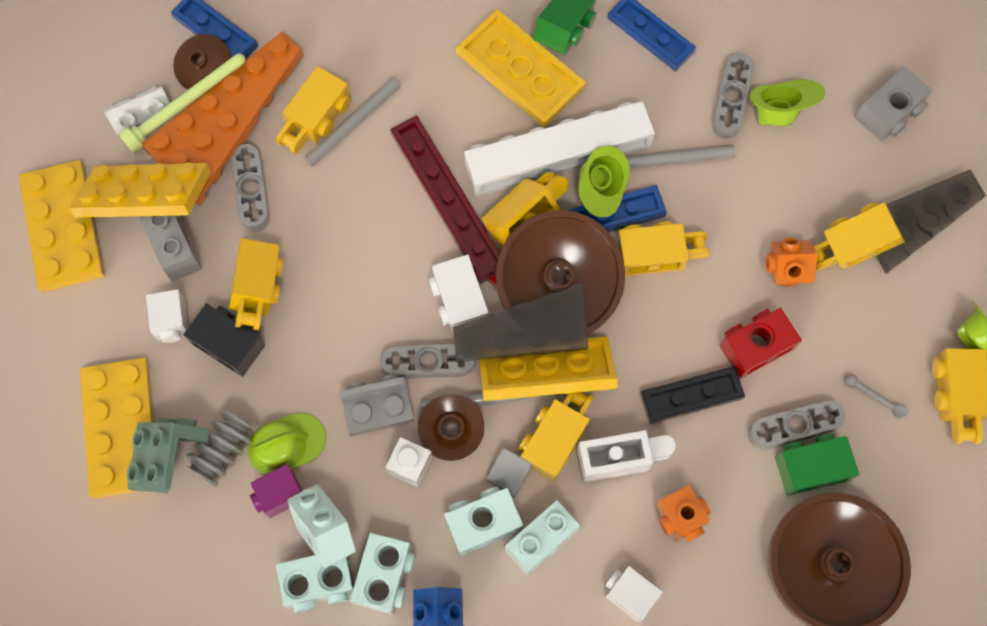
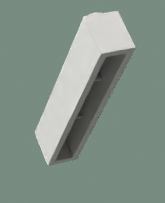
[464,101,655,197]

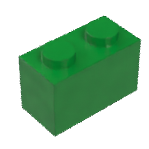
[533,0,597,55]
[775,433,860,496]

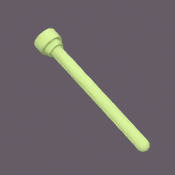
[118,53,246,154]

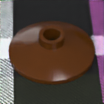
[173,34,232,90]
[418,394,485,461]

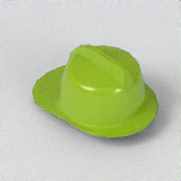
[750,79,826,126]
[578,146,630,218]
[957,301,987,352]
[248,413,326,474]

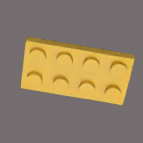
[456,9,586,128]
[18,160,105,292]
[69,162,211,217]
[478,336,617,401]
[80,358,154,499]

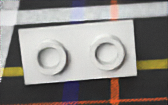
[104,85,170,135]

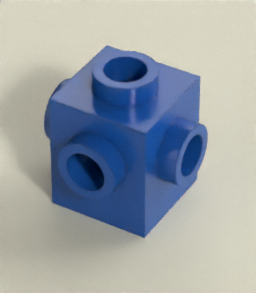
[413,587,463,626]

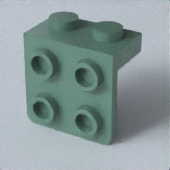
[127,418,210,493]

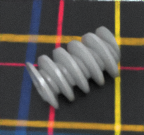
[186,410,256,487]

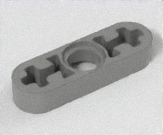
[712,53,754,138]
[231,144,270,232]
[381,344,476,379]
[748,400,845,450]

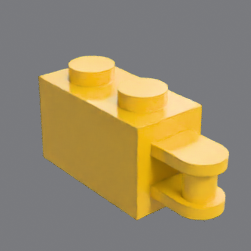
[276,66,351,154]
[481,172,568,245]
[813,202,905,272]
[616,221,710,276]
[229,238,284,330]
[932,348,987,444]
[518,392,595,483]

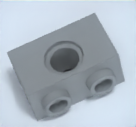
[854,66,932,142]
[140,215,202,282]

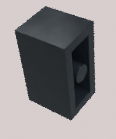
[183,303,265,377]

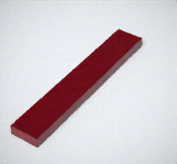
[390,116,499,284]

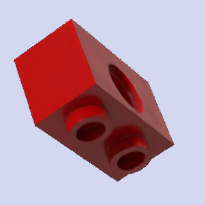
[719,307,802,379]

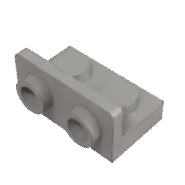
[339,375,415,437]

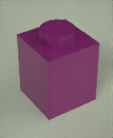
[250,464,303,518]

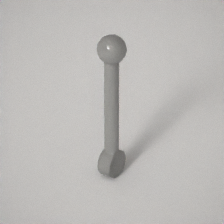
[845,374,908,418]

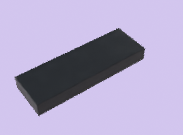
[640,366,745,425]

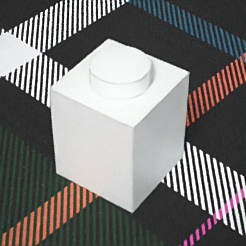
[146,289,189,343]
[385,437,433,489]
[605,566,663,623]

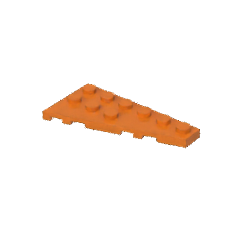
[142,32,304,206]

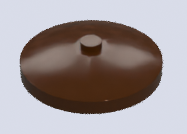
[495,210,625,341]
[768,493,911,626]

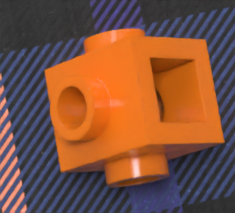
[765,238,818,287]
[656,484,711,543]

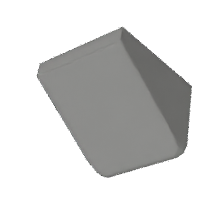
[486,448,532,497]

